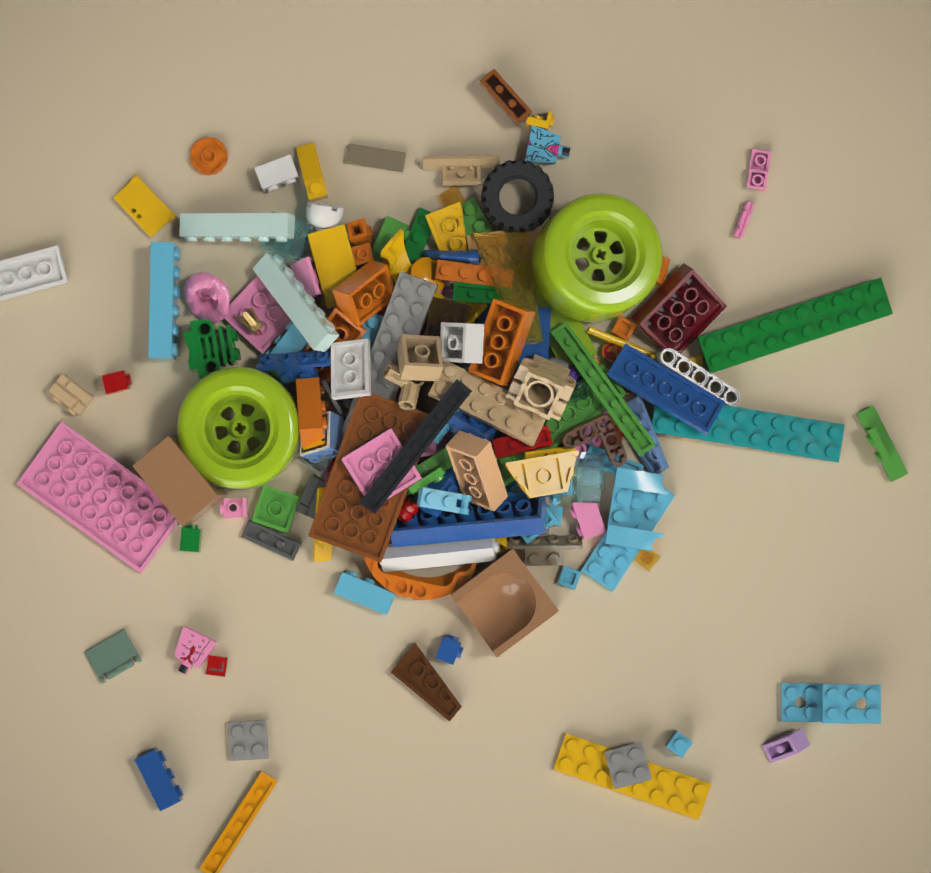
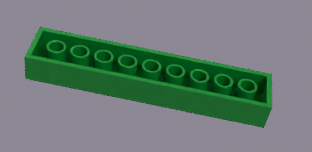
[696,277,893,374]

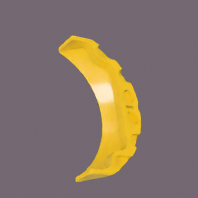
[381,229,488,324]

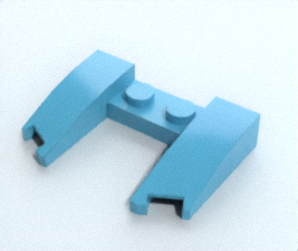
[605,467,670,551]

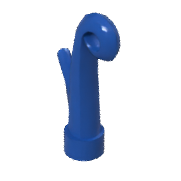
[422,249,481,265]

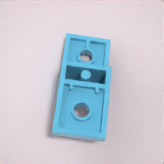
[781,683,881,724]

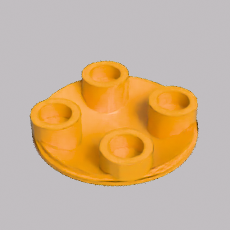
[411,257,445,293]

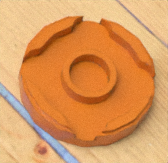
[190,137,228,176]

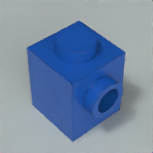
[436,634,464,665]

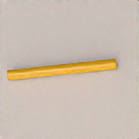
[587,326,656,360]

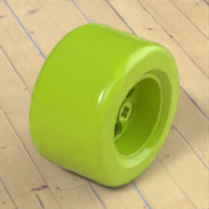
[532,193,662,322]
[177,367,300,489]

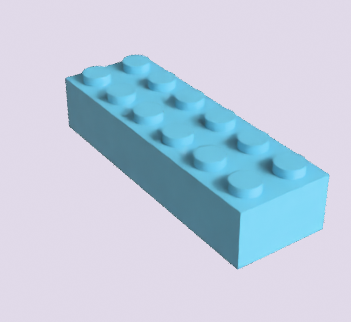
[148,242,181,360]

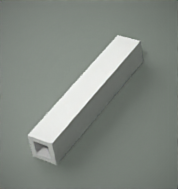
[380,538,500,572]

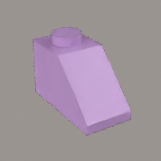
[762,728,810,763]

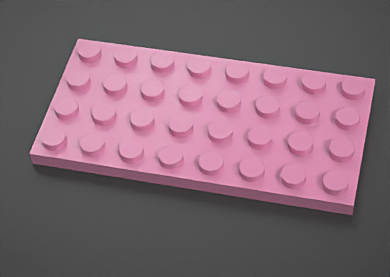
[17,421,178,573]

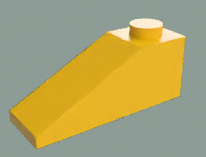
[296,143,329,202]

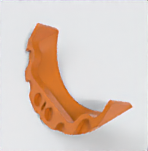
[363,556,476,600]

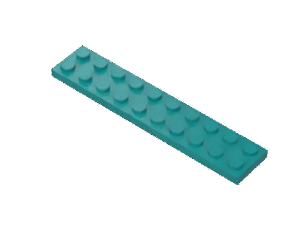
[651,405,845,463]

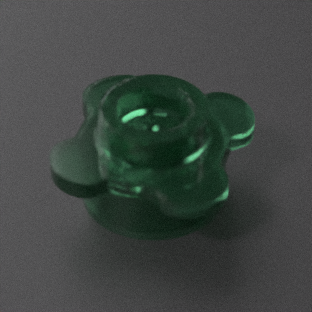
[571,381,589,402]

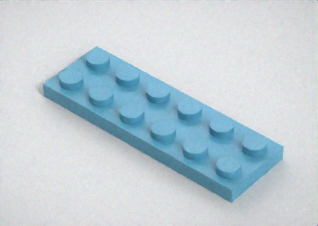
[581,488,675,592]

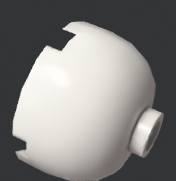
[306,202,345,231]

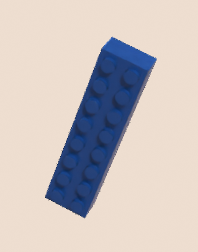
[391,491,547,547]

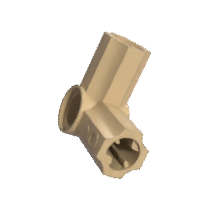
[383,362,424,411]

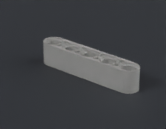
[655,348,740,406]

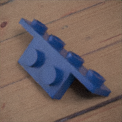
[256,350,331,383]

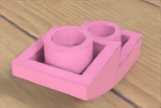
[746,148,771,190]

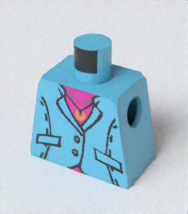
[525,125,571,165]

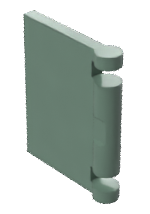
[84,629,142,684]

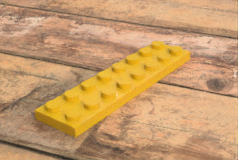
[553,733,711,820]

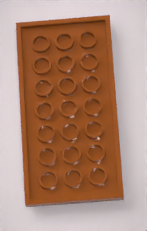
[308,393,429,563]

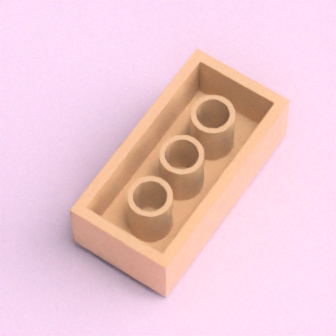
[446,430,508,511]

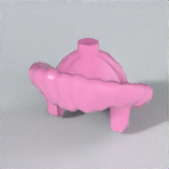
[184,272,230,323]

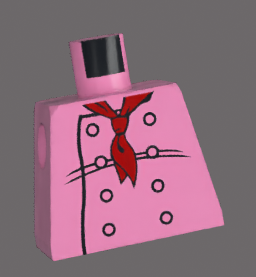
[174,626,218,675]

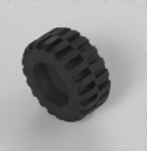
[481,159,554,234]

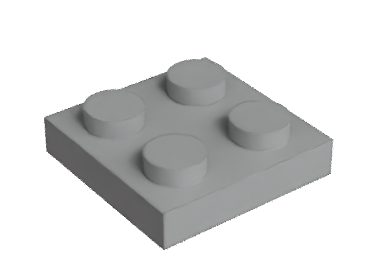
[228,720,269,761]
[604,742,652,789]

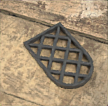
[321,379,346,421]

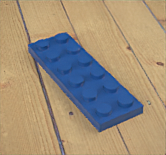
[606,343,725,435]

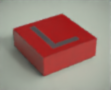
[206,655,228,677]

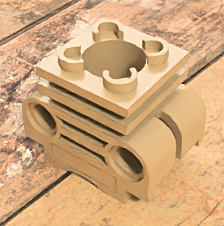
[506,354,576,421]

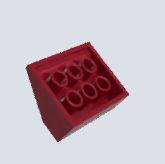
[631,263,727,356]

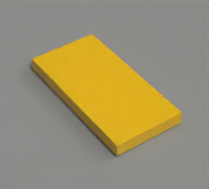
[307,224,357,309]

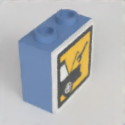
[300,411,344,463]

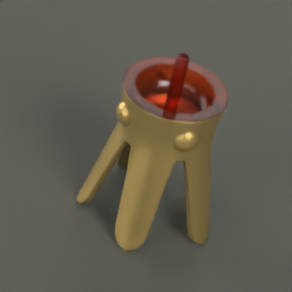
[236,306,264,335]

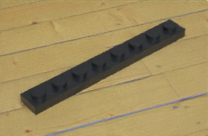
[359,379,472,514]

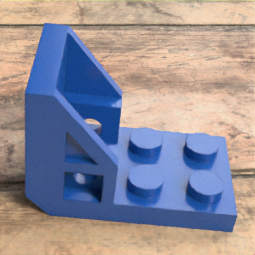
[442,411,498,449]

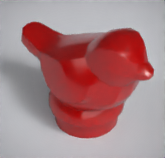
[398,494,419,523]

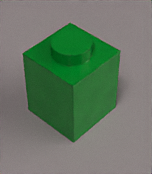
[179,524,203,552]

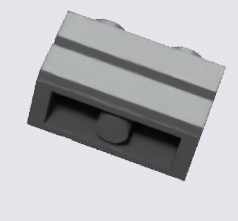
[295,476,325,519]

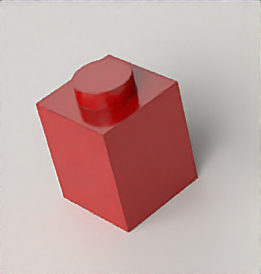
[102,370,133,395]

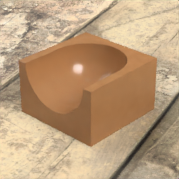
[132,435,228,526]
[450,549,559,657]

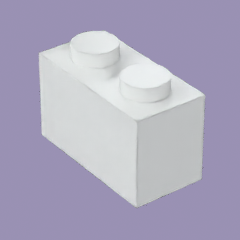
[255,155,299,193]

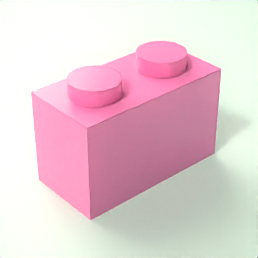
[569,496,606,540]

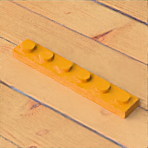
[199,771,278,873]

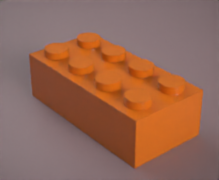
[468,298,536,386]

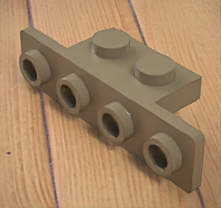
[507,534,583,566]

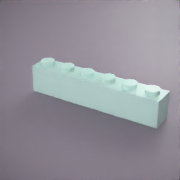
[179,213,295,242]
[253,252,339,352]

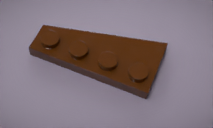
[391,643,462,722]

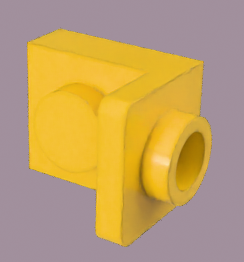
[525,110,555,131]

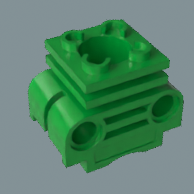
[184,319,241,379]

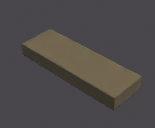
[346,143,406,172]

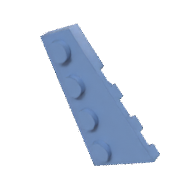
[626,396,669,474]

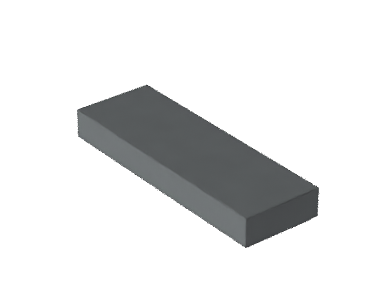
[241,519,302,561]

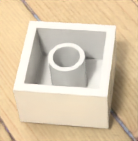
[440,322,484,364]

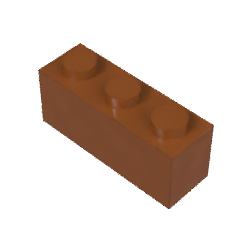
[480,69,532,127]

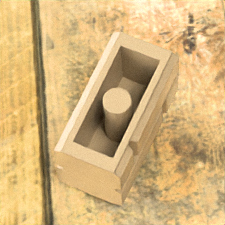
[49,373,95,416]

